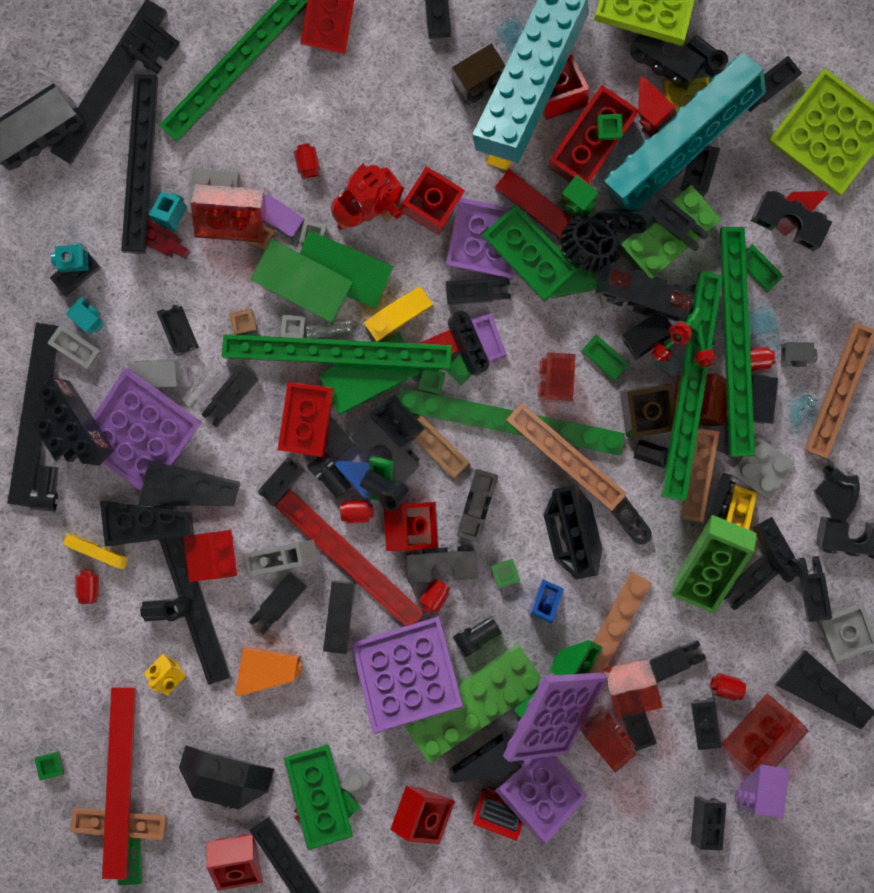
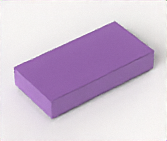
[254,194,304,239]
[471,313,507,362]

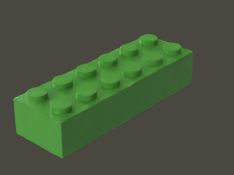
[404,643,542,763]

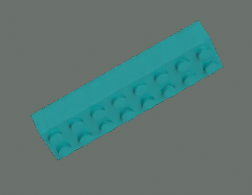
[472,0,589,163]
[604,52,766,209]

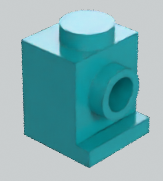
[149,192,187,232]
[51,243,89,273]
[66,297,105,335]

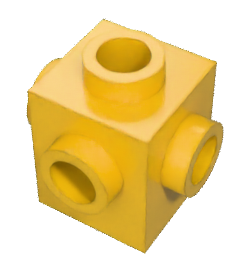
[144,653,187,696]

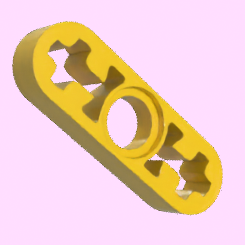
[62,533,129,569]

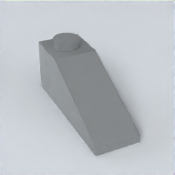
[243,539,319,576]

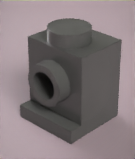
[781,342,818,367]

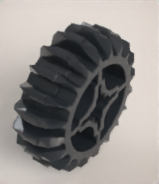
[559,214,622,275]

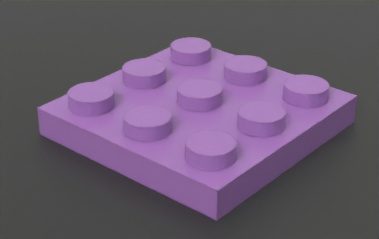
[445,198,527,280]
[496,756,587,845]

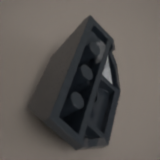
[544,484,602,580]
[179,745,274,810]

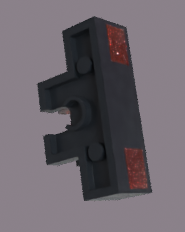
[595,262,695,322]
[33,377,115,465]

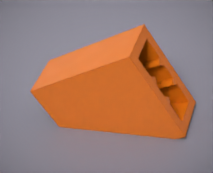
[235,647,303,696]

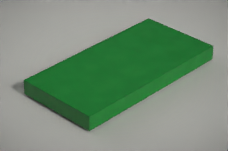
[482,204,578,303]
[300,230,394,309]
[250,239,354,323]
[318,332,421,416]
[283,745,353,851]

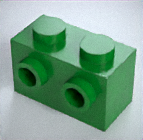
[558,175,599,219]

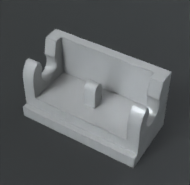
[128,359,179,387]

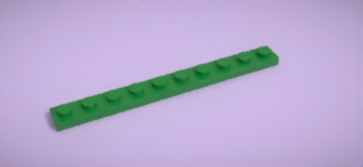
[159,0,307,143]
[719,227,755,457]
[661,270,723,502]
[221,334,452,370]
[398,387,625,456]

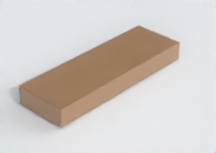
[414,415,470,479]

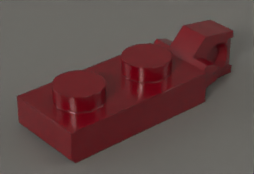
[147,220,190,259]

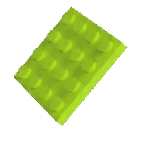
[593,0,695,46]
[767,68,874,196]

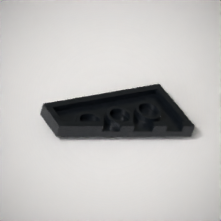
[138,460,240,506]
[100,501,194,547]
[774,650,874,729]

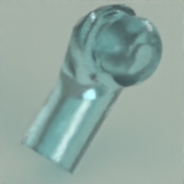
[789,395,817,424]

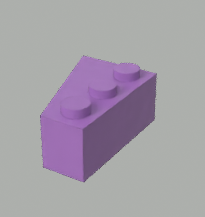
[735,765,789,819]

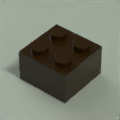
[451,43,506,104]
[620,384,675,438]

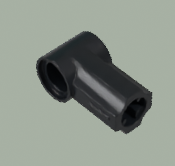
[683,34,728,77]
[633,439,669,469]
[307,452,352,499]
[29,465,59,512]
[359,469,409,511]
[140,597,191,622]
[453,616,502,657]

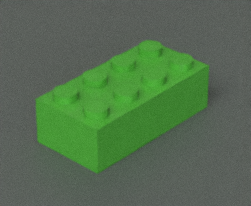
[620,185,721,279]
[671,515,757,613]

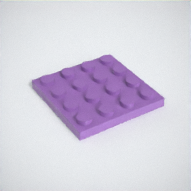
[93,368,202,491]
[351,616,464,734]
[503,673,608,762]

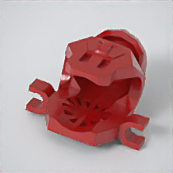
[330,163,404,230]

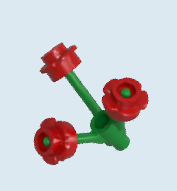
[651,307,717,368]

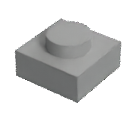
[299,219,327,243]
[280,315,306,338]
[340,765,371,798]

